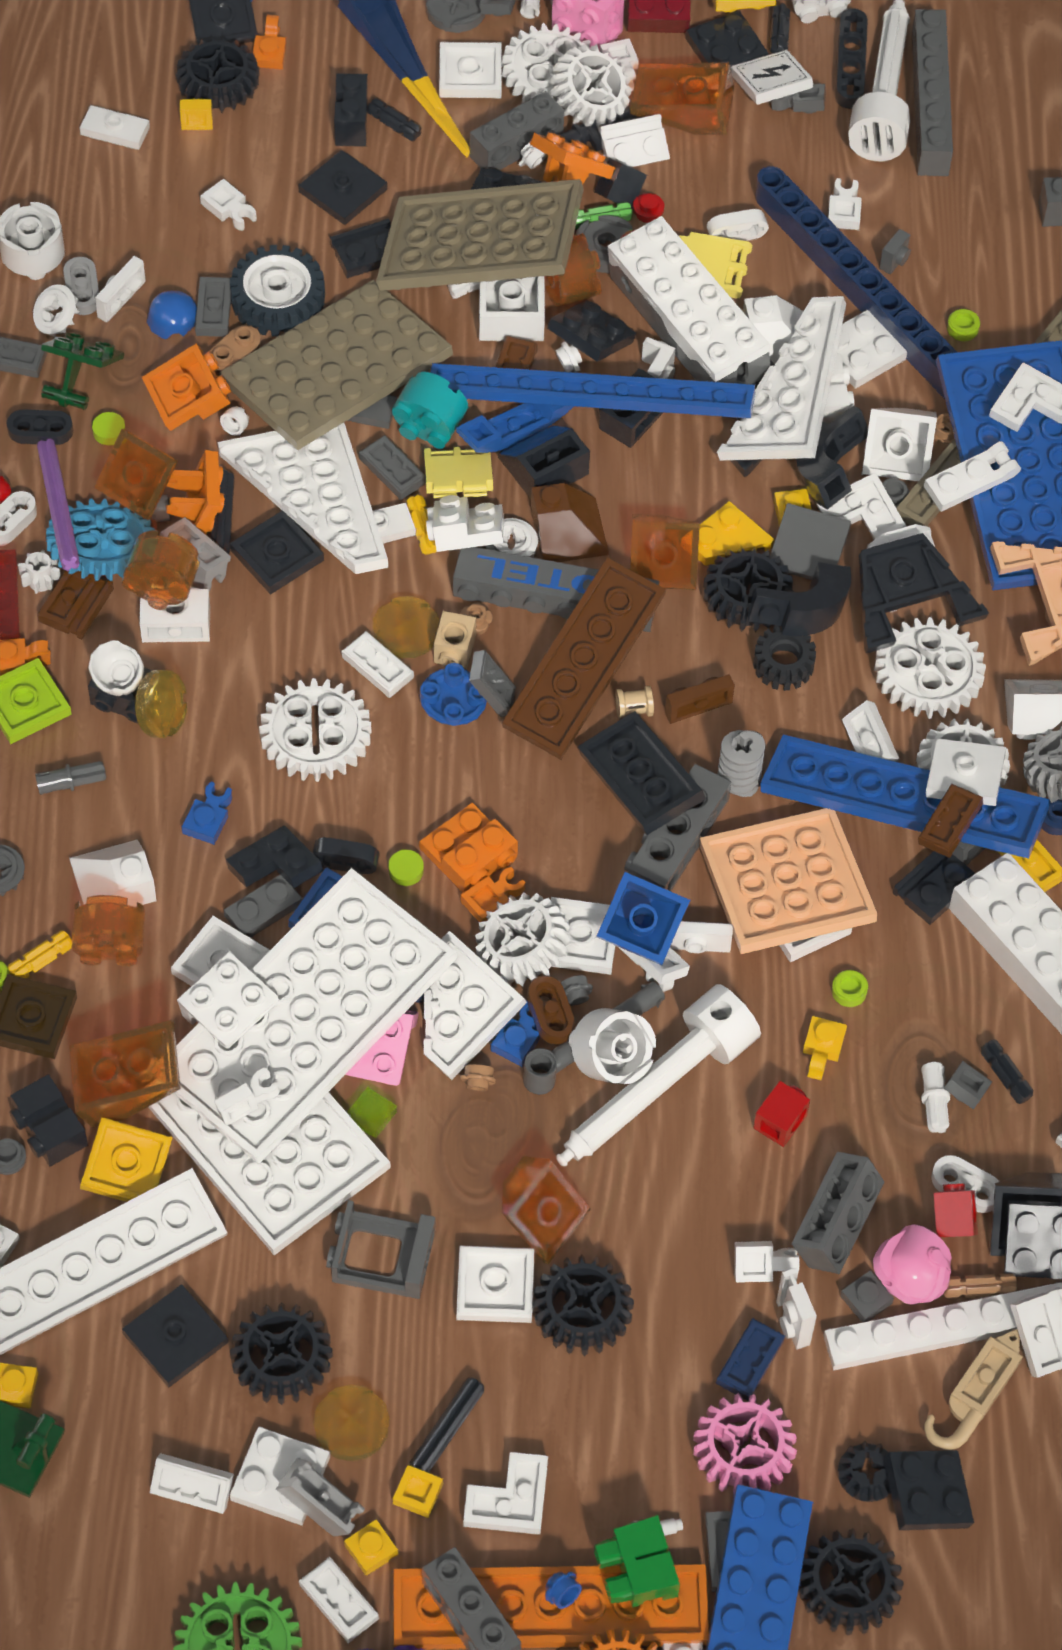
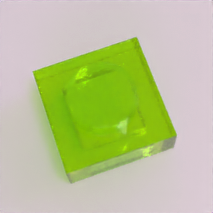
[347,1087,397,1139]

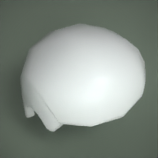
[88,640,145,696]

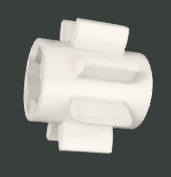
[18,550,61,594]

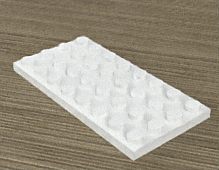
[152,868,458,1164]

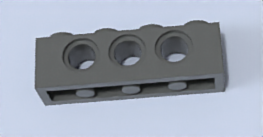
[624,764,731,891]

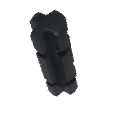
[770,3,790,53]
[368,98,422,141]
[981,1039,1033,1104]

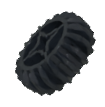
[176,36,260,113]
[703,546,794,632]
[532,1254,634,1356]
[230,1302,333,1405]
[799,1528,904,1636]

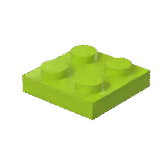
[0,658,72,745]

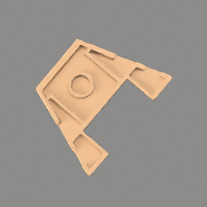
[990,541,1062,665]

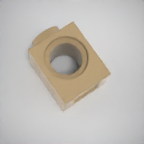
[434,611,476,669]

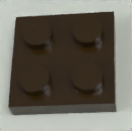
[0,974,77,1059]

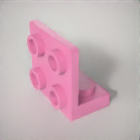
[552,0,624,52]
[345,1010,419,1086]

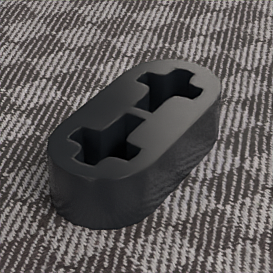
[312,837,380,874]

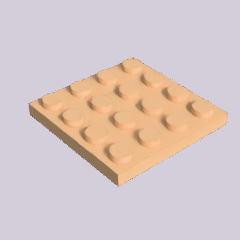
[700,808,877,954]

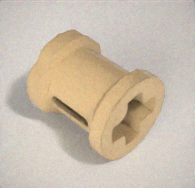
[615,686,654,720]

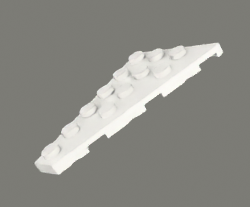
[217,422,388,574]

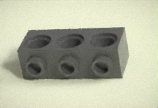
[470,91,564,170]
[792,1152,884,1274]
[422,1547,521,1650]

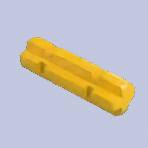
[407,495,437,555]
[7,930,73,979]

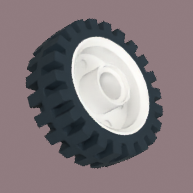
[230,245,325,337]

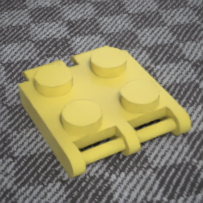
[679,232,752,299]
[424,447,493,498]

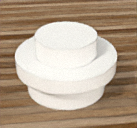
[555,341,583,372]

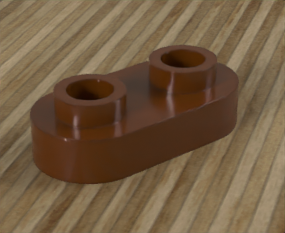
[527,976,575,1045]

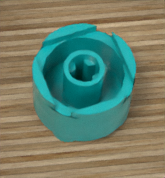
[392,372,468,449]

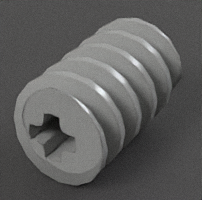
[717,730,765,797]

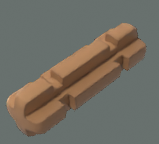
[944,1273,1017,1299]

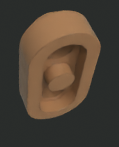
[210,325,261,377]

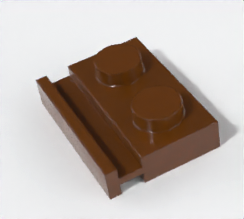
[37,571,114,640]

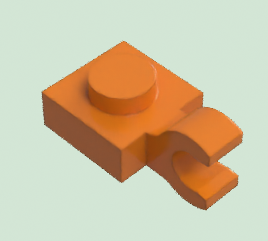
[253,15,287,70]
[0,638,51,676]

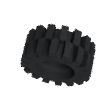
[753,626,816,691]

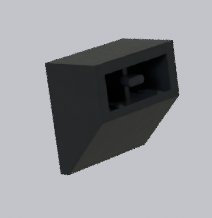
[498,425,590,499]

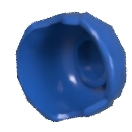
[147,291,197,339]

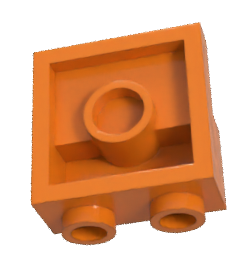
[142,343,232,431]
[419,802,518,893]

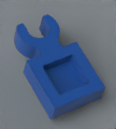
[182,782,232,845]
[491,1000,540,1067]

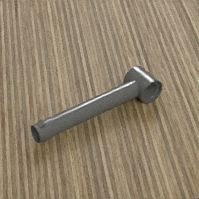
[523,982,665,1095]

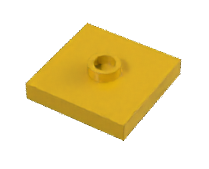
[80,1117,173,1202]

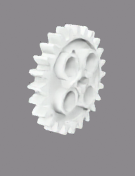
[501,23,595,107]
[874,617,986,719]
[259,678,372,782]

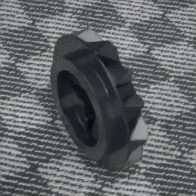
[838,1441,891,1502]

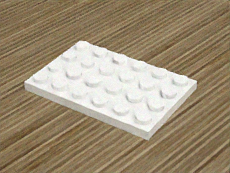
[140,1080,391,1255]

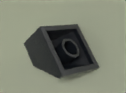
[990,1172,1062,1256]

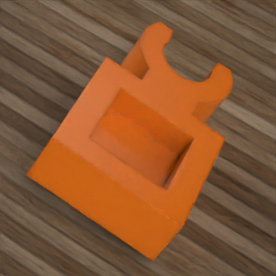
[461,867,526,922]

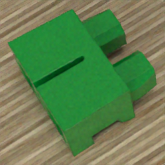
[594,1515,680,1608]

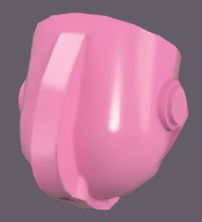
[873,1224,952,1305]

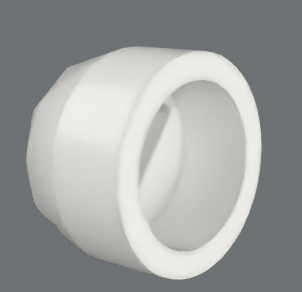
[220,406,249,436]

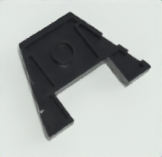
[859,533,989,654]

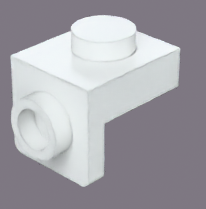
[642,337,675,379]

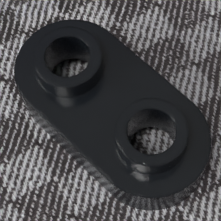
[6,409,73,445]

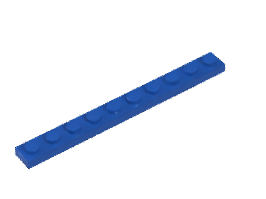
[430,363,756,418]

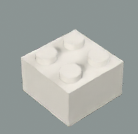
[479,276,545,341]

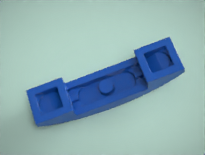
[456,403,574,453]

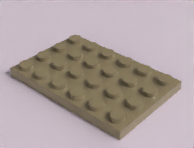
[376,179,584,291]
[219,280,453,450]

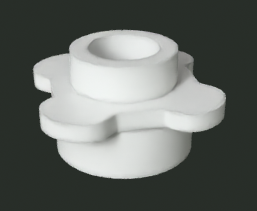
[518,142,547,169]

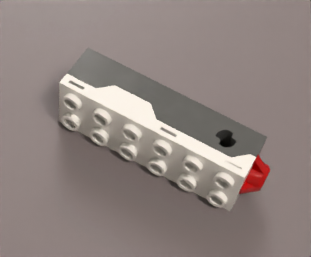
[608,216,770,385]

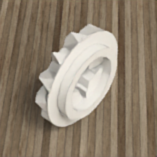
[33,284,79,337]
[485,518,538,557]

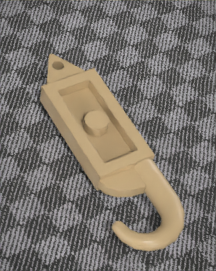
[924,1329,1023,1450]

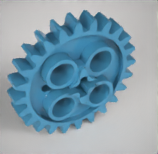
[46,499,156,581]

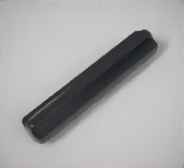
[211,470,235,554]
[409,1377,484,1473]

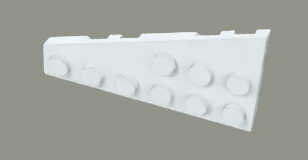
[717,296,846,460]

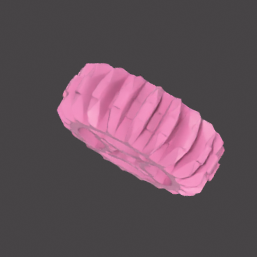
[693,1393,797,1494]

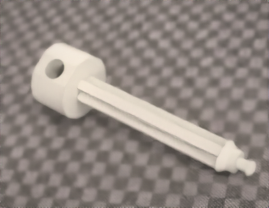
[848,0,910,162]
[556,984,761,1167]

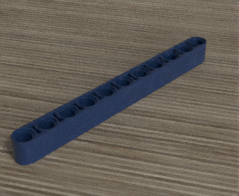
[755,166,958,399]

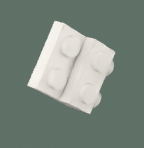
[426,495,504,552]

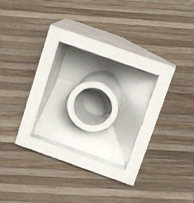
[743,295,803,364]
[862,408,937,481]
[1004,679,1062,740]
[70,840,157,920]

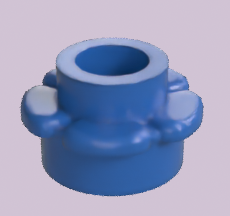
[545,1572,582,1609]

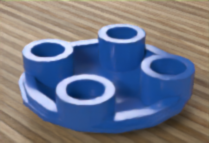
[419,663,487,726]

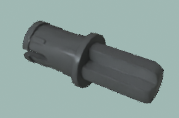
[35,761,106,795]

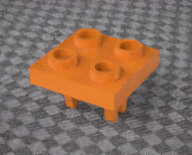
[530,132,615,185]
[165,450,224,535]

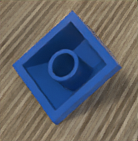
[596,872,690,966]

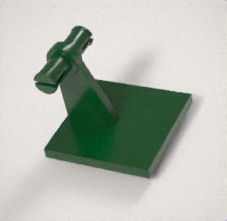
[41,333,124,410]
[0,1401,65,1498]

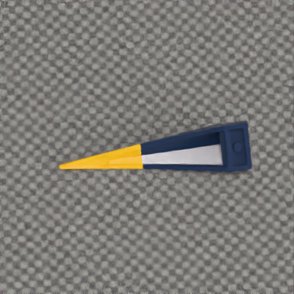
[338,0,470,158]

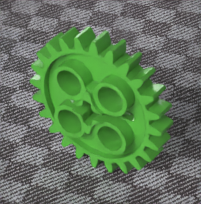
[174,1582,303,1650]

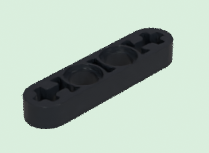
[836,8,868,109]

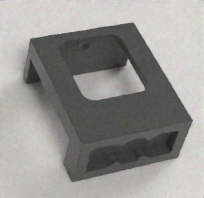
[326,1200,436,1299]

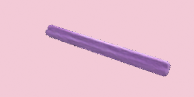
[37,438,80,571]

